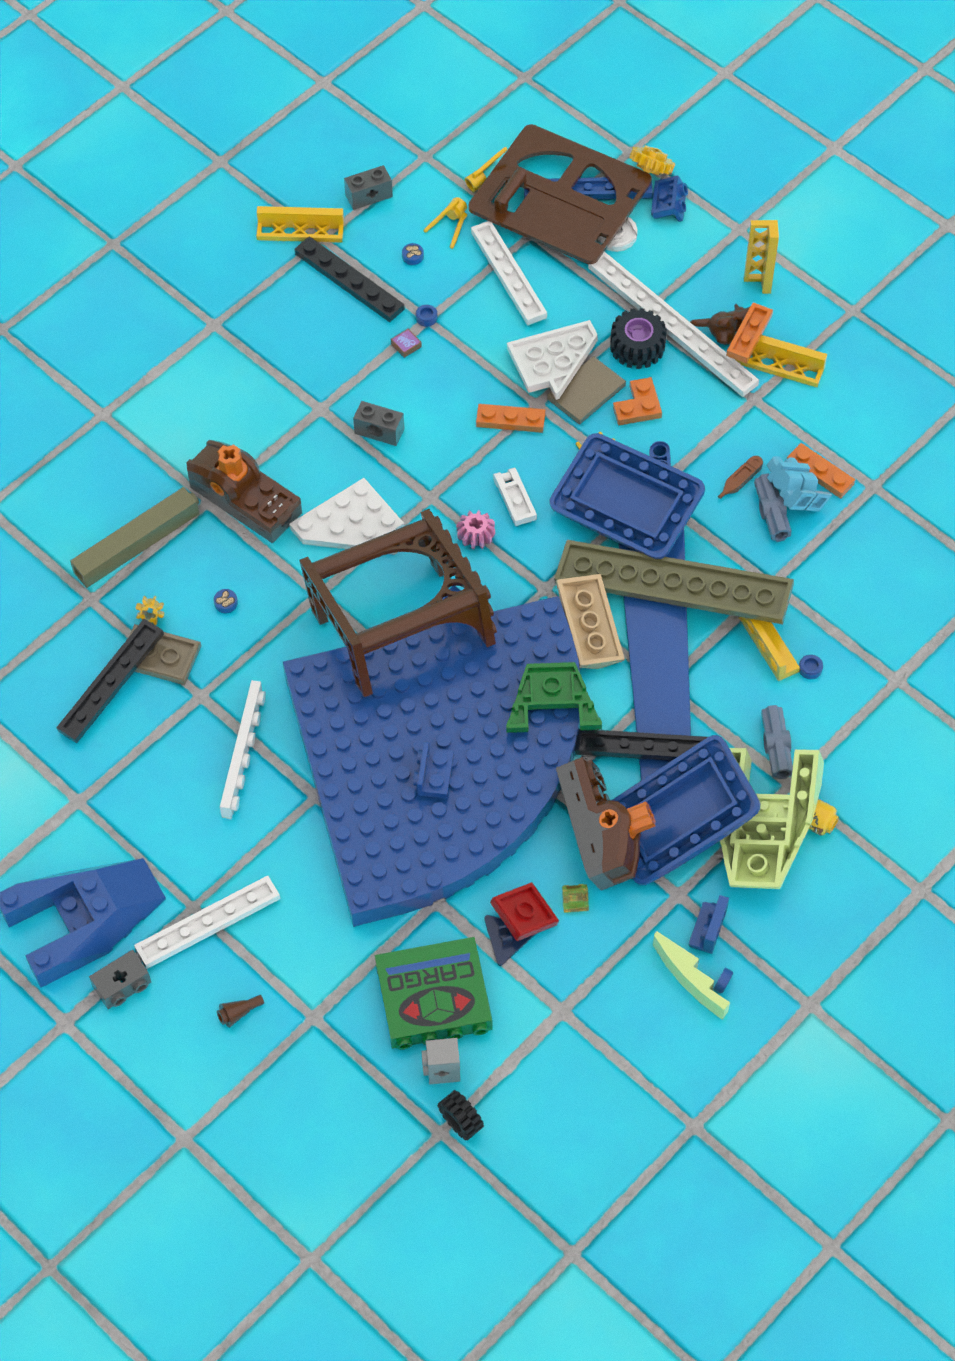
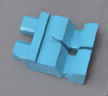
[767,456,832,511]

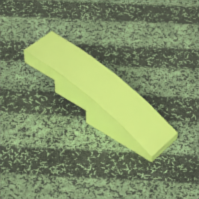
[653,931,730,1020]

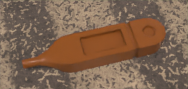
[718,456,763,499]

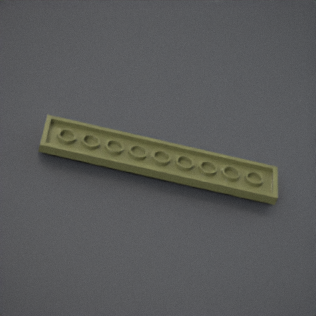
[554,540,794,624]

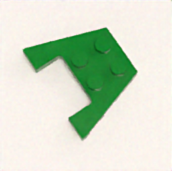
[506,662,602,733]

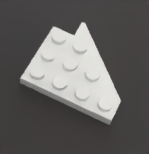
[507,320,598,400]
[289,478,404,555]

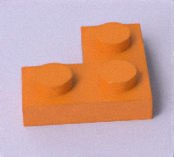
[613,377,662,426]

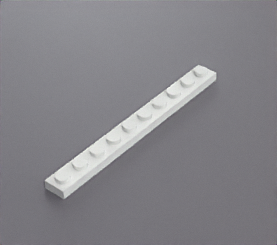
[588,252,759,397]

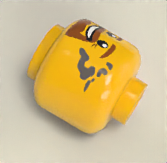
[809,799,839,835]

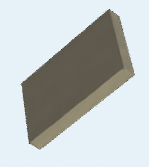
[547,356,626,425]
[129,624,201,685]

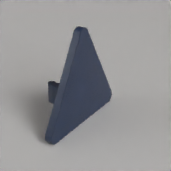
[484,915,536,966]

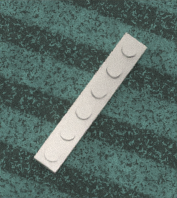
[471,221,547,326]
[220,680,266,819]
[134,876,280,969]

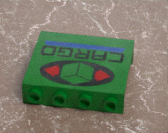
[375,937,493,1050]

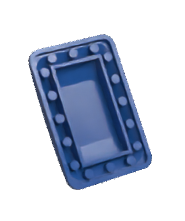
[549,433,705,559]
[612,735,761,885]

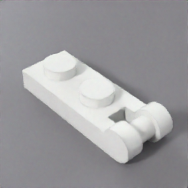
[493,467,537,526]

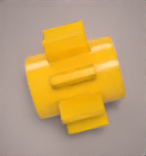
[136,596,165,625]

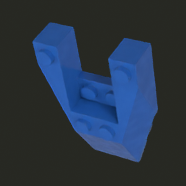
[0,858,166,988]

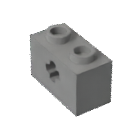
[422,1038,460,1084]

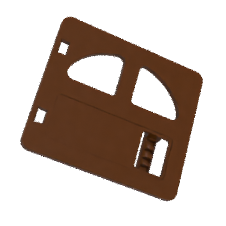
[469,124,652,264]

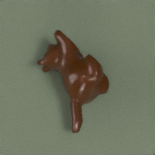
[690,304,750,345]

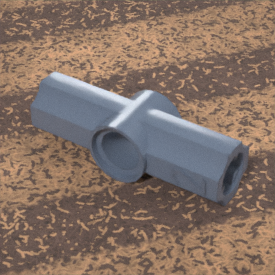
[754,473,791,542]
[761,705,793,779]

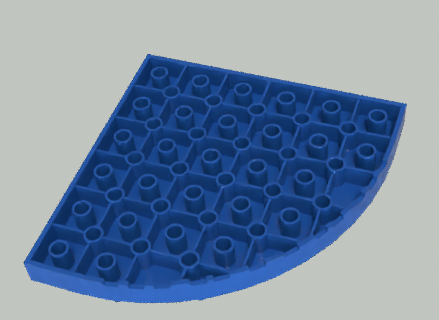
[283,596,580,927]

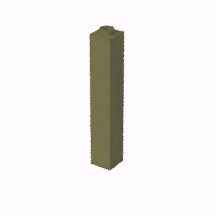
[70,487,199,588]

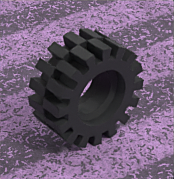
[437,1090,484,1141]

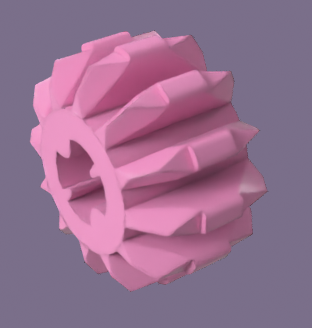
[456,510,495,549]

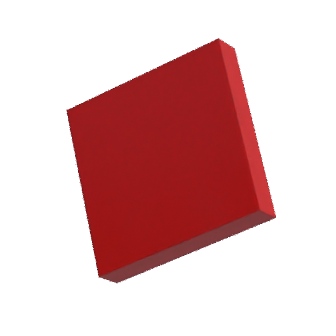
[490,882,559,941]

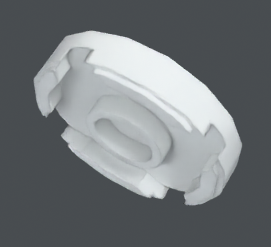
[597,217,638,252]

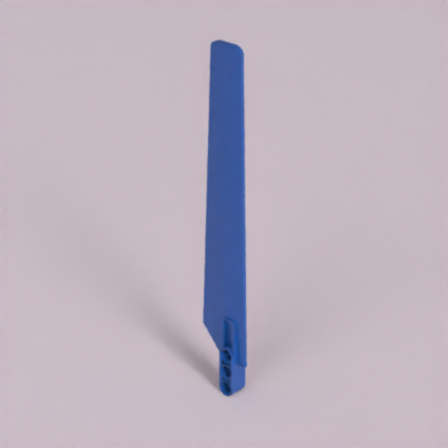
[618,441,691,781]

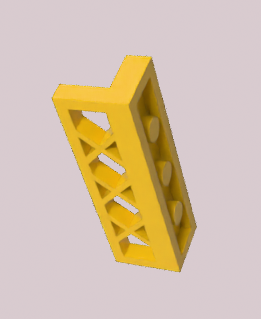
[256,206,344,243]
[744,220,779,294]
[735,335,827,387]
[739,617,800,681]

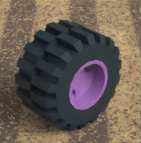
[610,308,667,369]

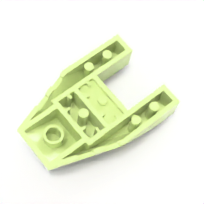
[720,748,824,889]

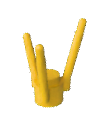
[465,147,507,192]
[423,197,467,249]

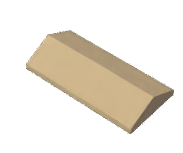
[556,574,625,669]

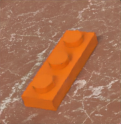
[726,303,773,364]
[476,404,545,433]
[787,443,856,499]

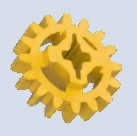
[629,145,675,175]

